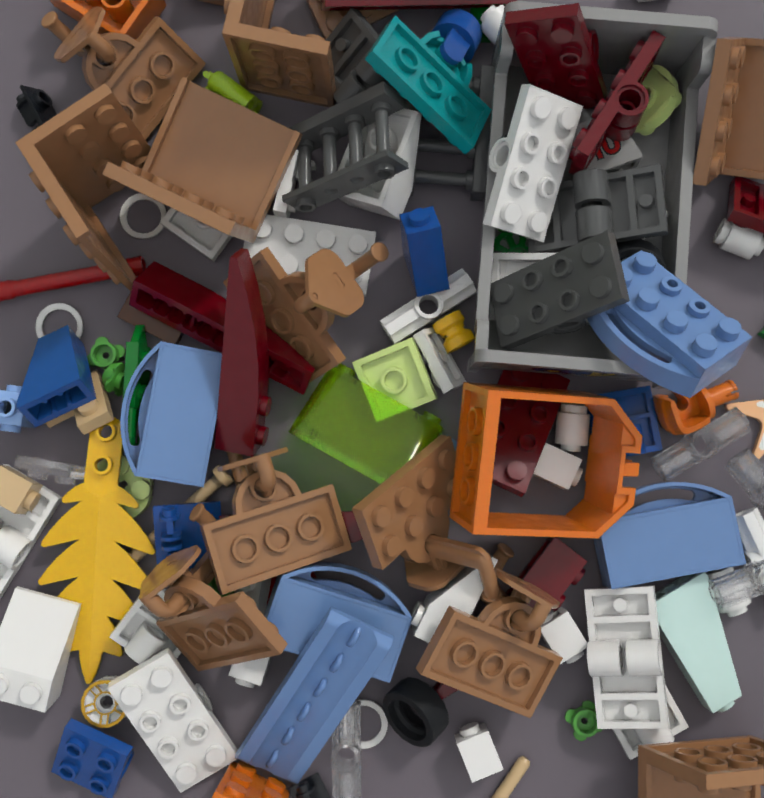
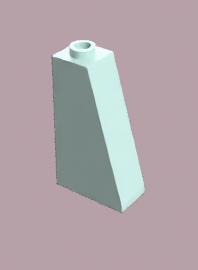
[655,572,742,713]

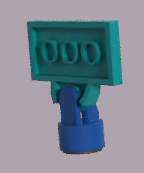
[364,9,492,155]

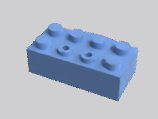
[587,250,752,398]
[120,341,222,487]
[593,482,746,589]
[264,562,412,683]

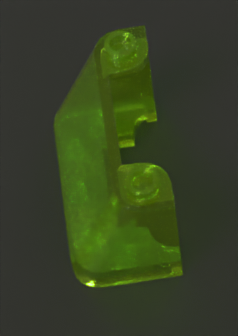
[288,363,444,484]

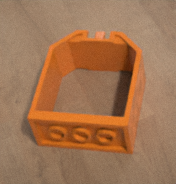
[449,382,643,539]

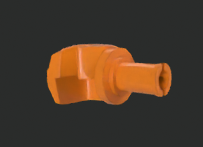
[653,380,739,435]

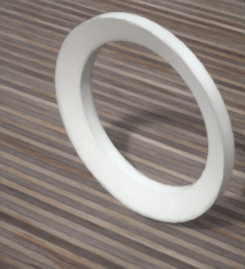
[120,193,167,239]
[35,303,83,339]
[339,699,388,749]

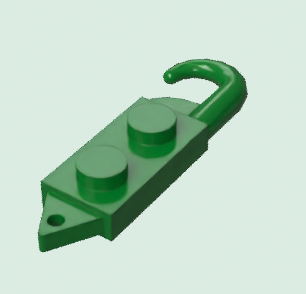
[122,325,151,446]

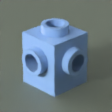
[0,385,35,433]

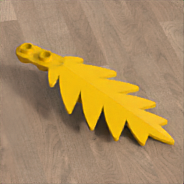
[38,417,156,684]

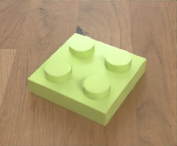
[352,337,438,423]

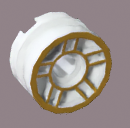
[81,675,126,728]

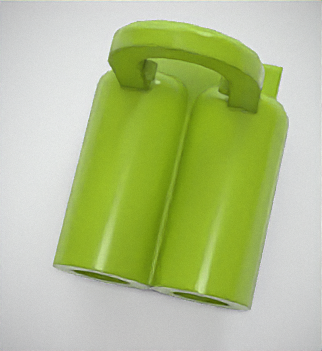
[203,71,263,113]

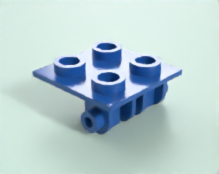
[153,501,221,568]

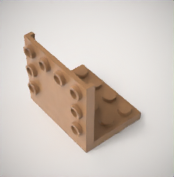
[222,0,336,108]
[693,37,764,186]
[102,77,303,244]
[15,82,151,291]
[638,735,764,798]

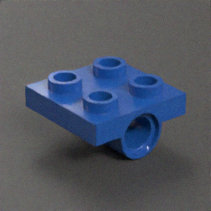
[584,385,663,457]
[51,718,134,798]

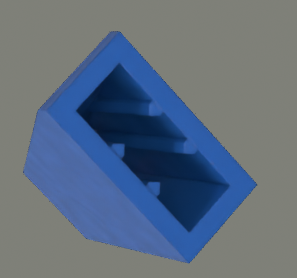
[399,206,450,297]
[16,325,97,428]

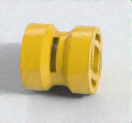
[432,310,475,354]

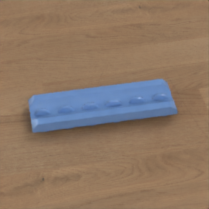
[235,607,394,784]

